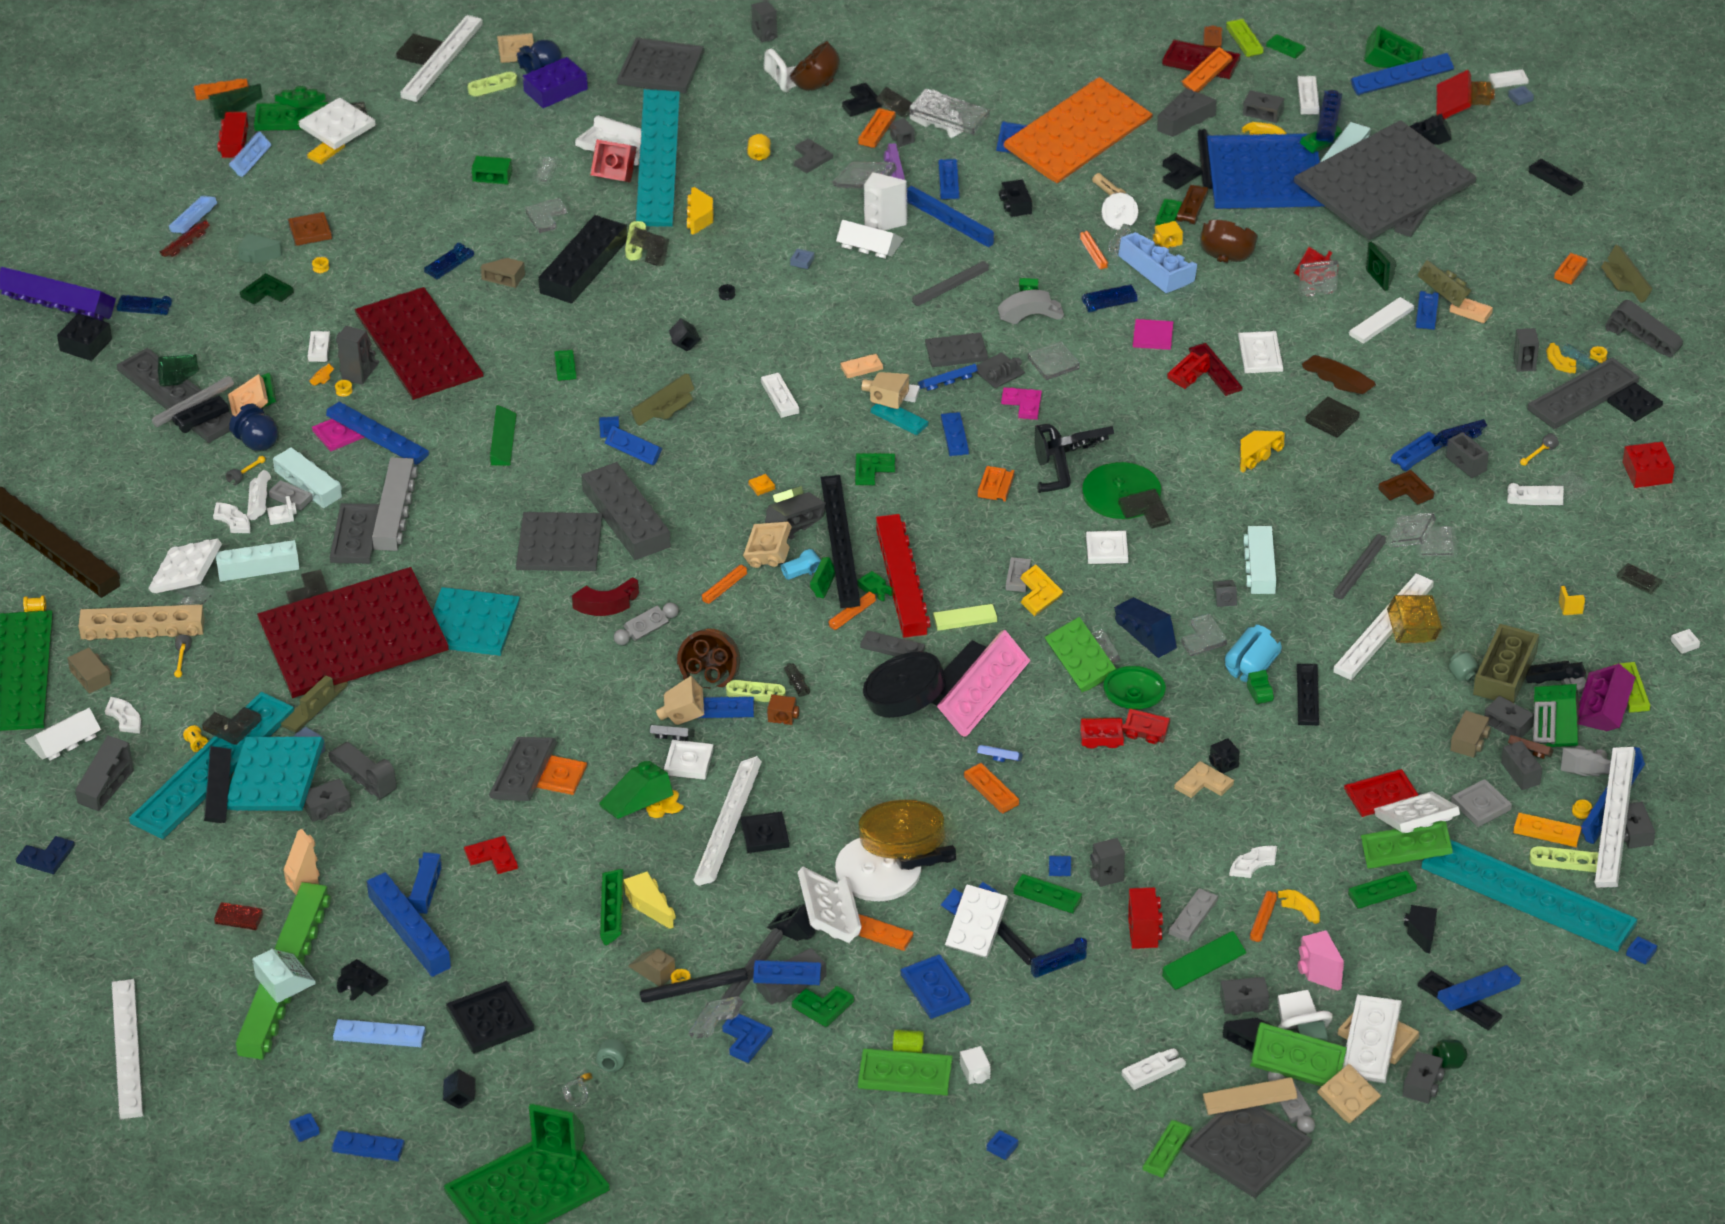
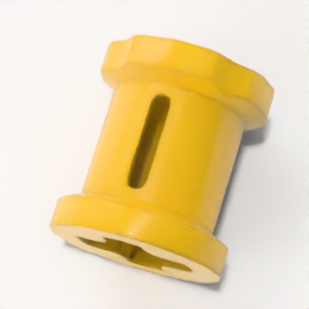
[23,595,46,612]
[183,725,208,752]

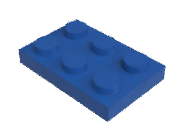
[901,954,970,1019]

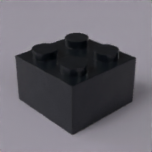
[57,313,112,361]

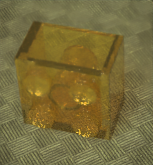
[1387,595,1442,643]

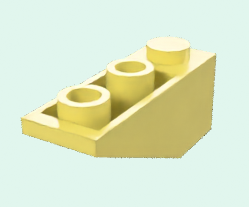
[623,872,676,929]

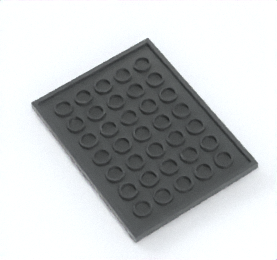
[1294,120,1476,240]

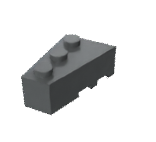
[1157,88,1216,137]
[336,326,379,385]
[765,492,826,540]
[75,735,134,811]

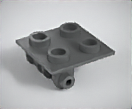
[976,352,1025,388]

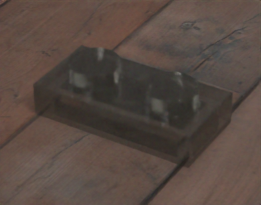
[876,87,913,118]
[1617,563,1662,595]

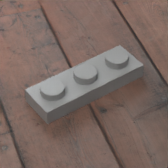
[1169,888,1218,942]

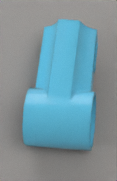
[781,549,821,580]

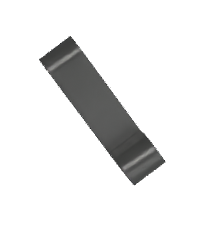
[1605,300,1683,358]
[328,742,396,800]

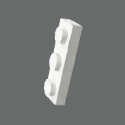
[1297,76,1319,114]
[761,373,799,418]

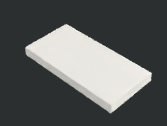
[1342,995,1402,1083]

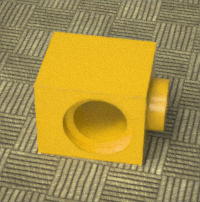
[1153,221,1183,248]

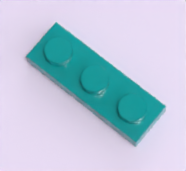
[871,403,928,435]

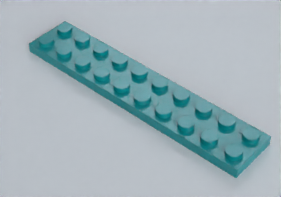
[636,89,680,226]
[129,692,294,840]
[1421,840,1637,952]

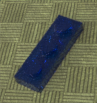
[1431,419,1487,447]

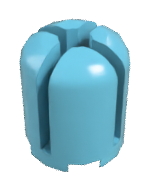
[1225,625,1282,682]

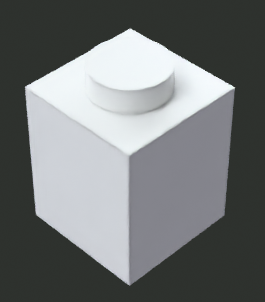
[960,1046,990,1084]

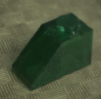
[158,354,199,386]

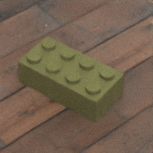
[1473,624,1539,703]

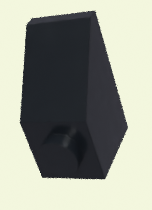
[767,904,815,941]
[1404,905,1437,954]
[1223,1017,1273,1053]

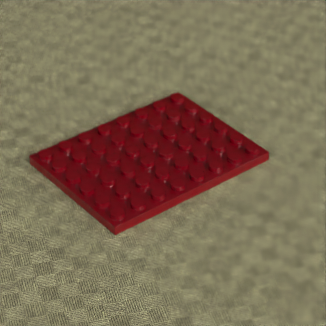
[257,567,449,698]

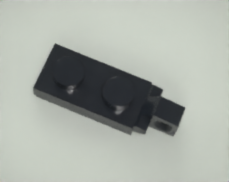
[1526,661,1586,684]
[895,845,956,870]

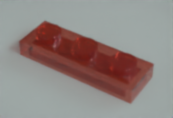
[159,220,210,257]

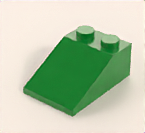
[1364,25,1424,68]
[1534,684,1579,747]
[599,761,674,819]
[529,1103,585,1161]

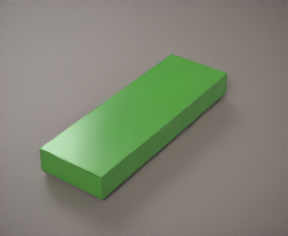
[1143,1120,1193,1178]

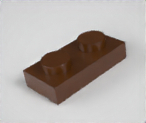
[1508,735,1553,759]

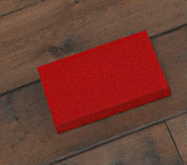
[1437,70,1471,119]
[1344,769,1418,817]

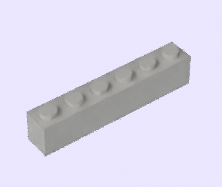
[372,458,418,551]

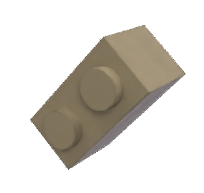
[67,648,112,694]
[1450,711,1491,758]

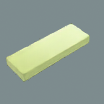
[773,486,803,503]
[933,604,997,631]

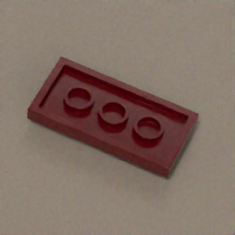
[1162,39,1241,79]

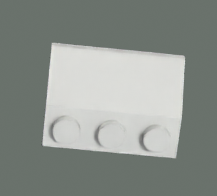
[864,172,907,231]
[836,220,904,259]
[25,708,101,761]

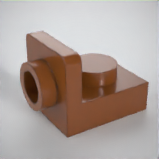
[1204,25,1222,49]

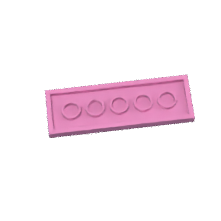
[937,630,1031,737]

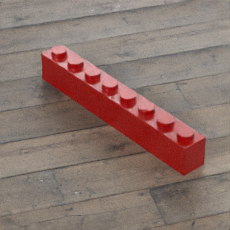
[876,514,930,638]

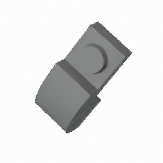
[998,290,1064,324]

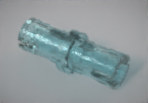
[1562,344,1599,370]

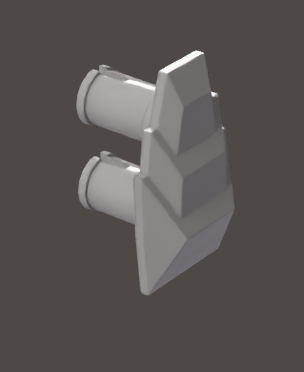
[1561,746,1611,776]

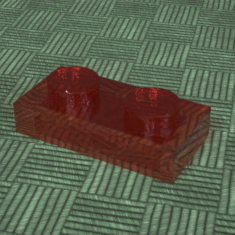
[214,902,263,930]

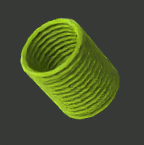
[893,1029,924,1053]

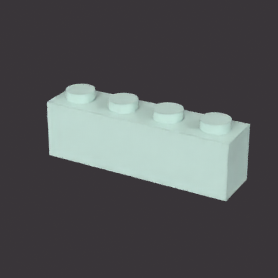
[1320,122,1371,162]
[273,447,342,508]
[1243,526,1276,594]
[216,540,299,581]

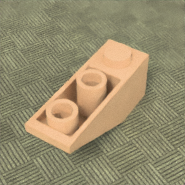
[284,829,320,895]

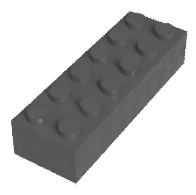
[582,462,671,560]

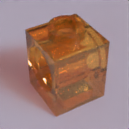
[1471,81,1495,105]

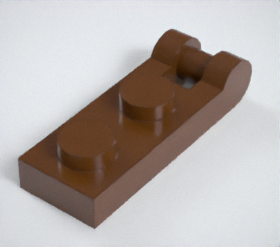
[1177,185,1208,225]

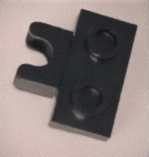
[337,959,388,1001]

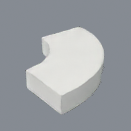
[213,502,251,533]
[105,697,141,733]
[1229,846,1277,878]

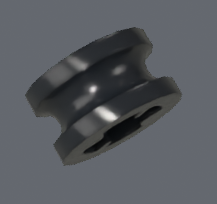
[718,284,735,301]

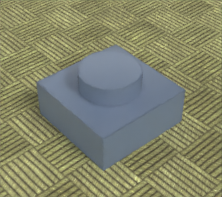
[1508,86,1534,106]
[790,249,814,269]

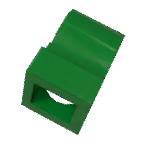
[1247,670,1274,705]

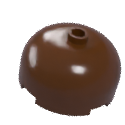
[789,41,840,91]
[1200,220,1258,263]
[677,628,741,689]

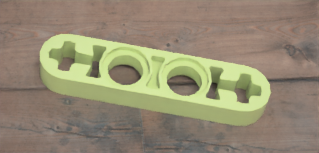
[1529,846,1599,872]

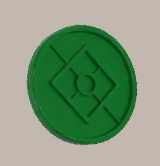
[1082,462,1161,519]

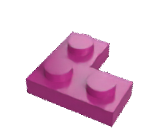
[1001,387,1042,420]

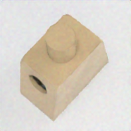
[862,372,909,409]
[656,676,704,725]

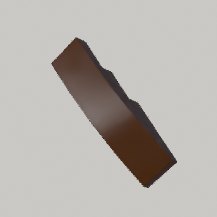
[1302,355,1376,394]

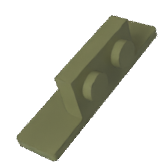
[1601,245,1652,303]
[1417,260,1471,307]
[631,373,694,426]
[281,676,348,732]

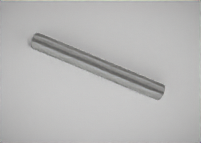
[152,376,234,427]

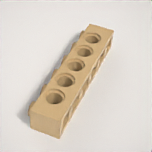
[79,605,205,640]

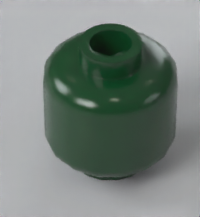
[1432,1040,1467,1069]

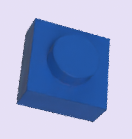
[599,416,619,438]
[1049,856,1071,876]
[1626,937,1657,965]
[289,1113,320,1142]
[987,1130,1018,1160]

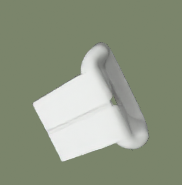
[764,49,796,93]
[1277,990,1333,1030]

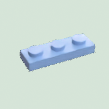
[229,131,271,177]
[169,196,217,234]

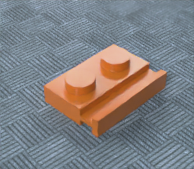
[978,466,1014,502]

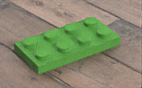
[1044,617,1116,692]
[1361,821,1453,869]
[1250,1022,1347,1087]
[858,1049,952,1096]

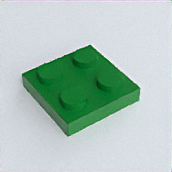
[275,86,325,108]

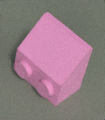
[1298,930,1344,990]

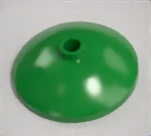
[1103,666,1166,710]

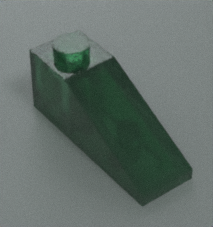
[208,84,263,120]

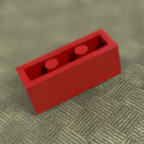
[217,112,249,158]

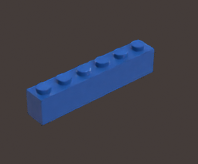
[367,872,451,977]

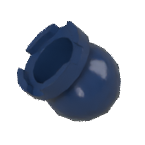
[517,40,562,74]
[229,403,278,451]

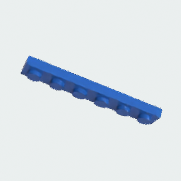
[1350,53,1454,95]
[907,186,994,248]
[326,402,429,465]
[1581,747,1645,844]

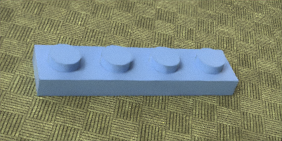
[333,1019,425,1047]

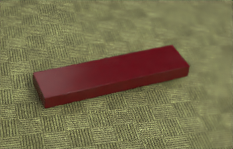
[1189,343,1242,396]

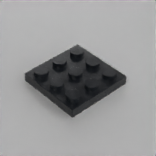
[446,981,534,1054]

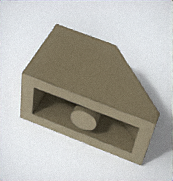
[481,258,525,288]
[628,948,675,986]

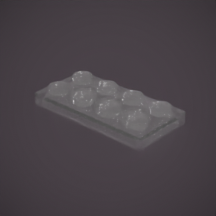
[909,89,990,135]

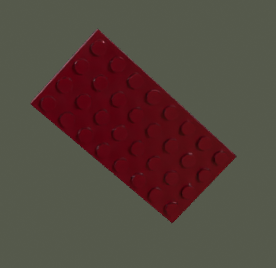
[355,287,483,400]

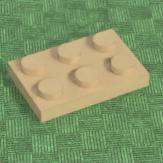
[1338,1013,1419,1065]

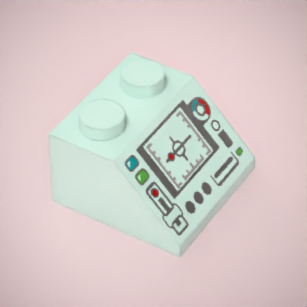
[252,949,316,1003]

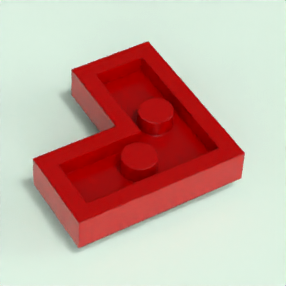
[464,836,518,874]

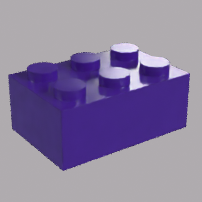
[523,57,588,108]

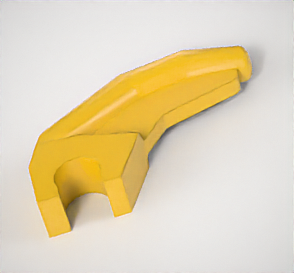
[1242,122,1287,135]
[1546,343,1576,373]
[1277,890,1320,924]

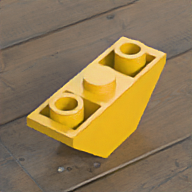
[687,187,714,234]
[1240,431,1285,473]

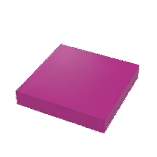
[1133,319,1173,350]
[312,419,365,452]

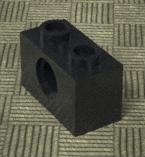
[999,179,1032,217]

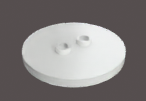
[835,835,921,901]

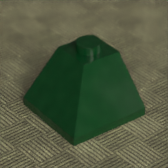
[1366,242,1397,291]

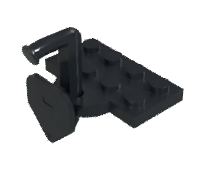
[1035,424,1114,493]

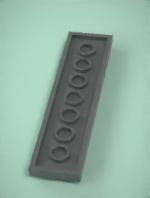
[117,348,233,443]

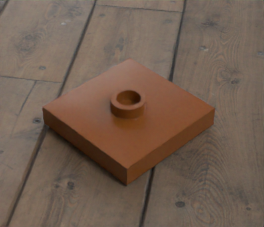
[288,212,332,246]

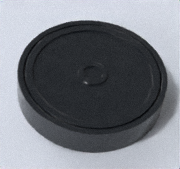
[863,651,946,718]

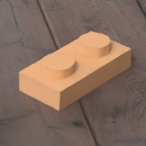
[1450,298,1493,323]
[841,354,883,379]

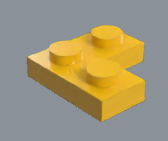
[1020,564,1063,616]

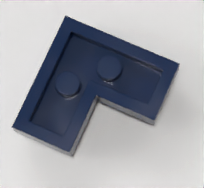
[16,836,75,875]

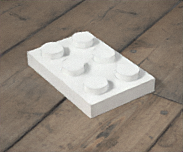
[945,884,1009,958]

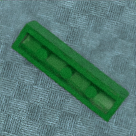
[490,405,517,465]
[600,868,624,945]
[1162,931,1246,990]

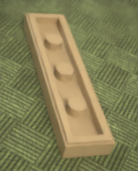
[1203,1077,1297,1115]

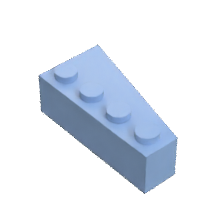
[1118,232,1198,293]

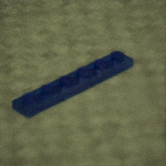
[1315,90,1342,143]

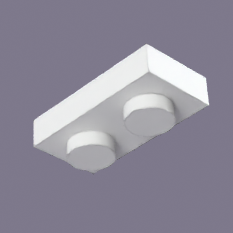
[308,331,330,362]

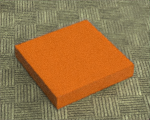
[536,755,587,795]

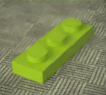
[1226,18,1263,57]
[1614,662,1650,713]

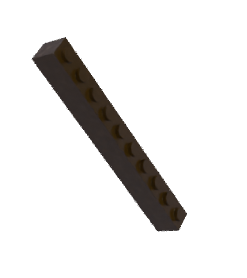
[0,486,120,598]

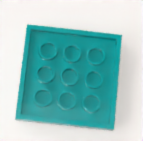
[432,587,520,656]
[227,737,325,811]

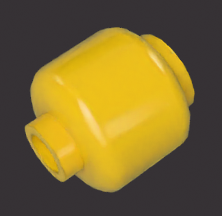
[747,134,771,161]

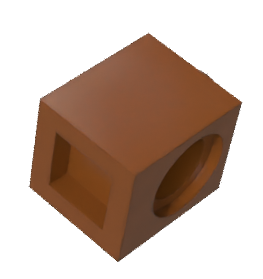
[767,695,799,725]

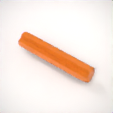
[1080,231,1108,269]
[702,565,747,604]
[828,592,876,630]
[1250,891,1277,942]

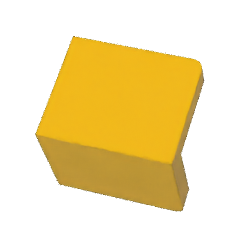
[1559,586,1585,615]

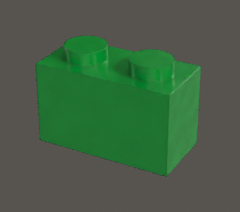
[471,156,513,185]

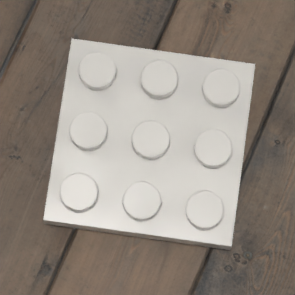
[299,98,376,150]
[149,538,222,593]
[1374,791,1460,833]

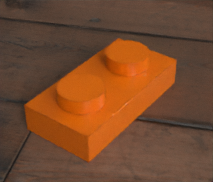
[1554,253,1588,285]

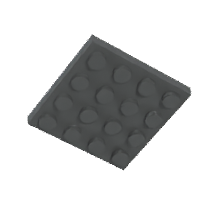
[617,37,704,93]
[516,512,602,571]
[1183,1106,1312,1199]

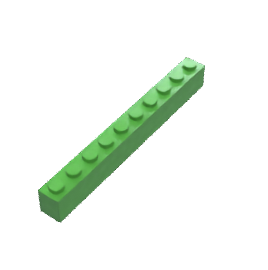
[236,882,331,1060]

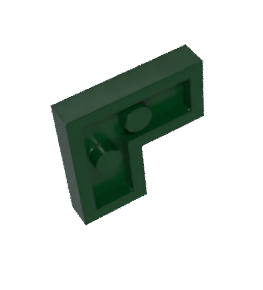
[240,273,294,305]

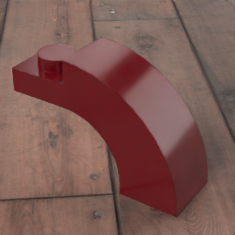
[572,577,639,616]

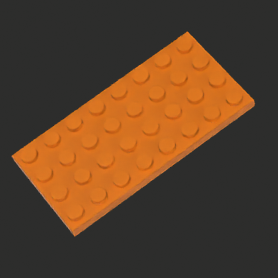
[1004,77,1153,184]

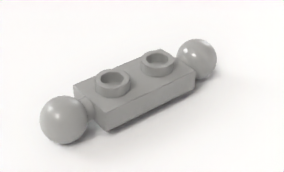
[614,602,679,645]
[1267,1072,1315,1134]

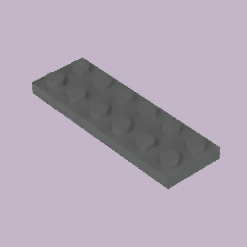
[1527,357,1639,429]

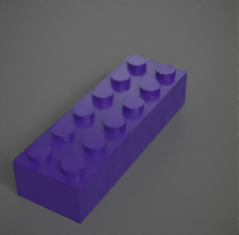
[0,267,116,321]

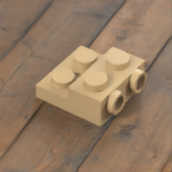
[743,522,792,568]

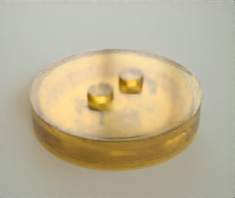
[859,800,945,859]

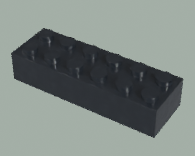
[538,215,627,304]

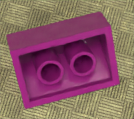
[1579,664,1635,731]

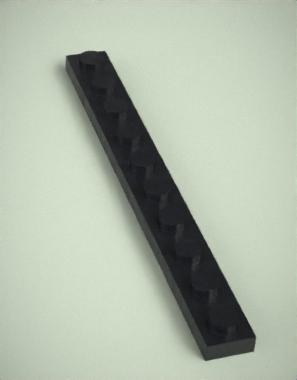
[821,475,860,609]

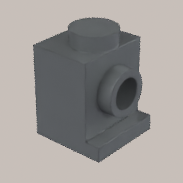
[890,118,915,147]

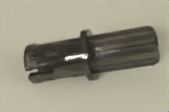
[784,663,810,697]

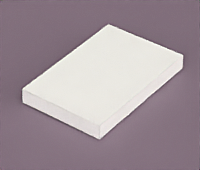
[1238,331,1283,373]

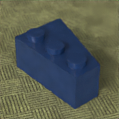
[1114,597,1177,658]

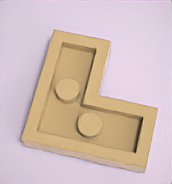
[1174,761,1234,798]

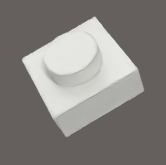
[1671,629,1700,654]

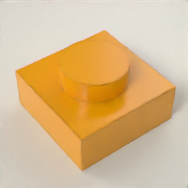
[309,364,334,386]
[749,474,775,496]

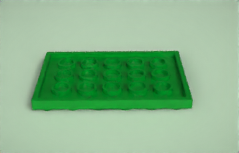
[443,1141,610,1224]

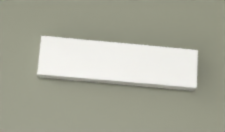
[1349,297,1414,344]

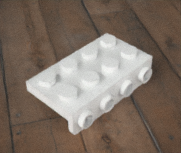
[575,116,641,165]
[798,866,861,943]

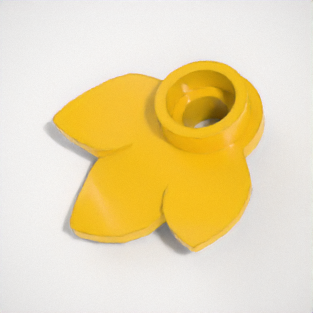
[646,790,684,818]

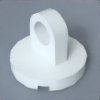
[1101,192,1138,230]

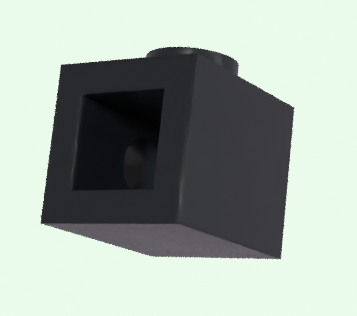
[669,318,700,351]
[1209,738,1240,774]
[443,1069,476,1109]

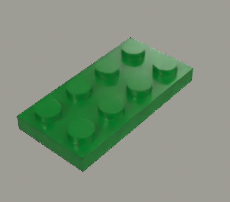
[254,102,328,131]

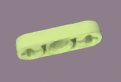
[468,72,517,96]
[625,221,646,260]
[726,680,786,702]

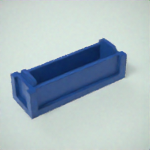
[407,852,442,914]

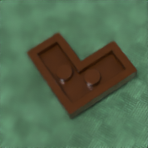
[1378,470,1434,505]

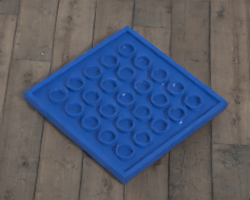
[1207,134,1324,209]

